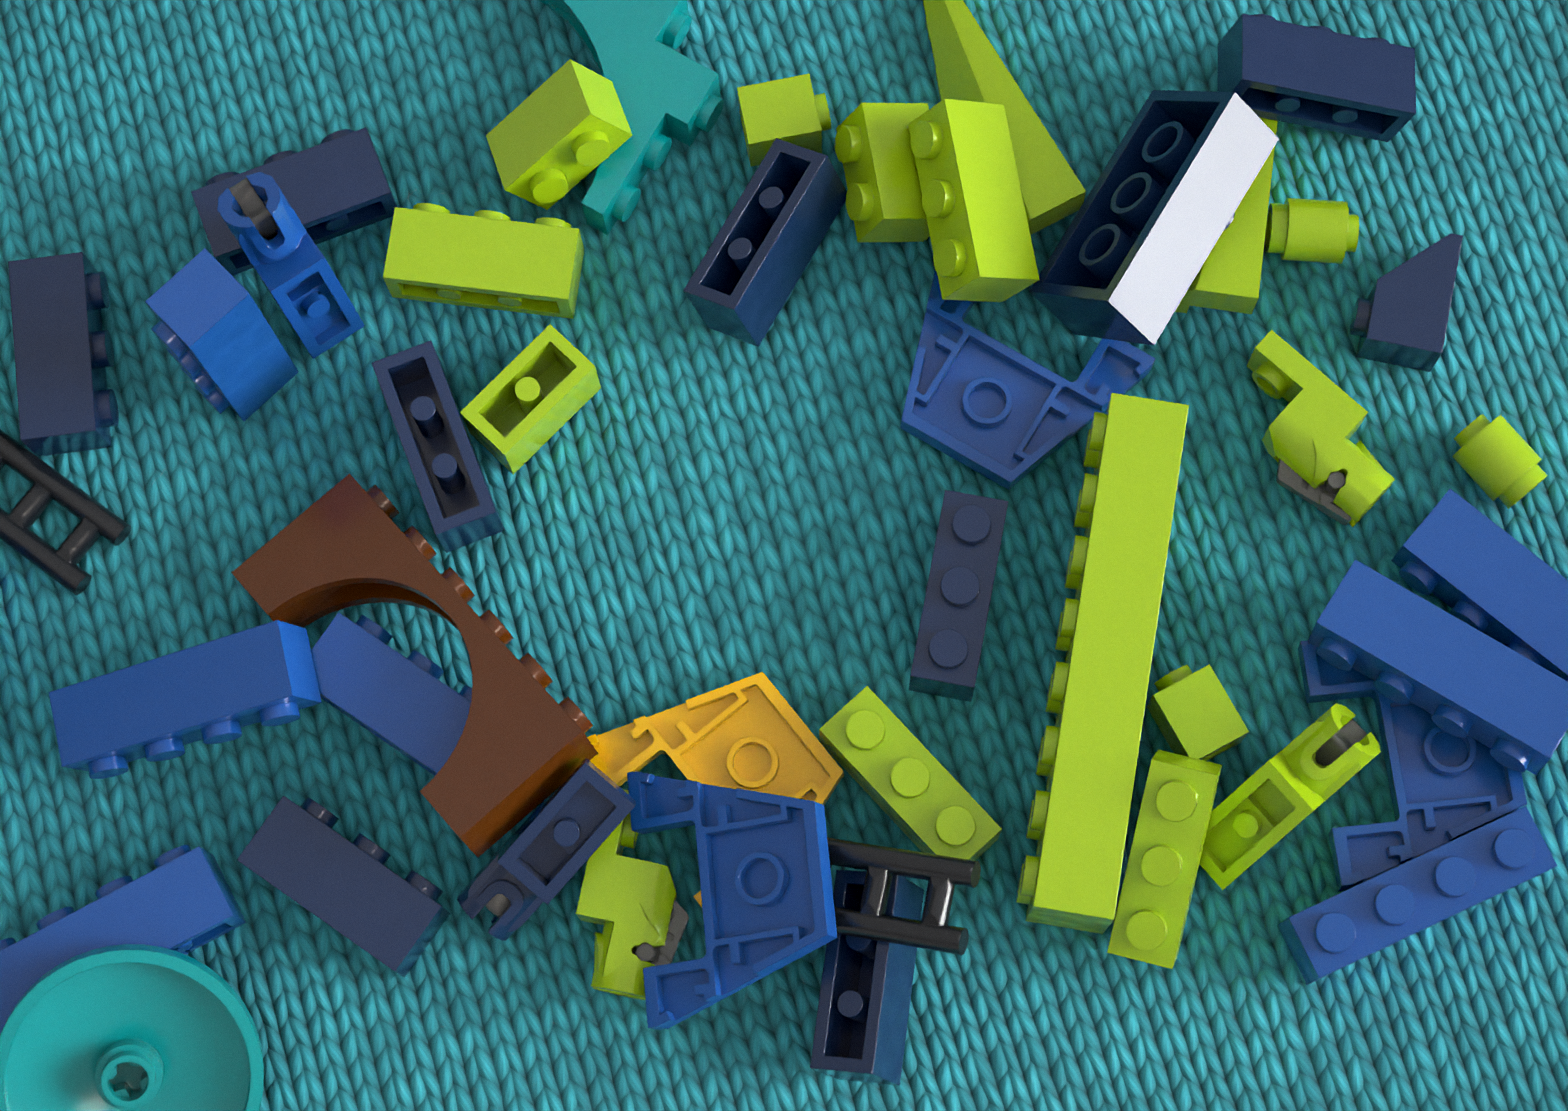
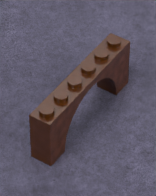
[231,474,598,858]

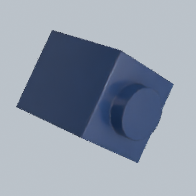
[1350,233,1463,372]

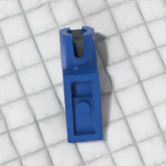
[217,172,365,359]

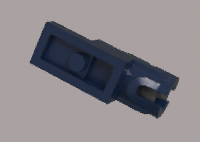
[457,758,636,941]

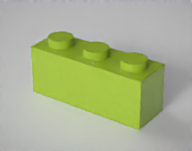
[908,99,1040,302]
[383,203,585,319]
[819,686,1002,861]
[1107,749,1222,969]

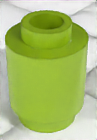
[1265,198,1359,264]
[1452,414,1548,509]

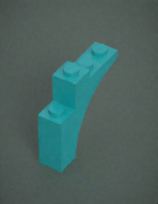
[539,0,724,236]

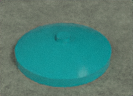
[0,944,264,1111]

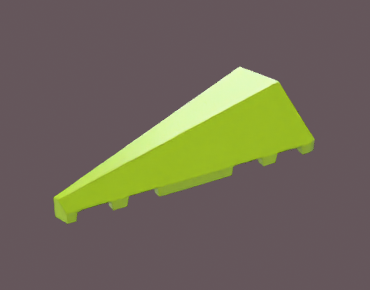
[923,0,1086,235]
[1175,117,1278,314]

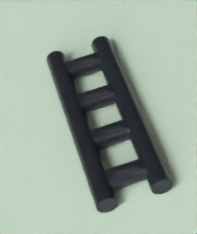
[0,429,131,595]
[827,837,981,955]

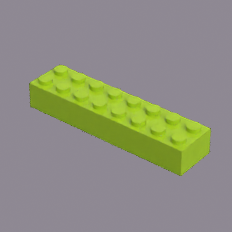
[1016,393,1189,934]

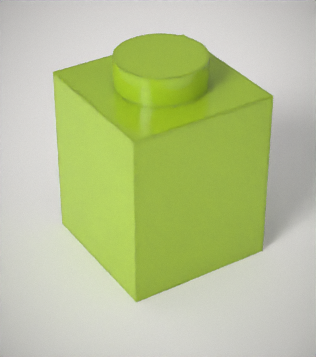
[737,74,831,167]
[1147,664,1249,761]

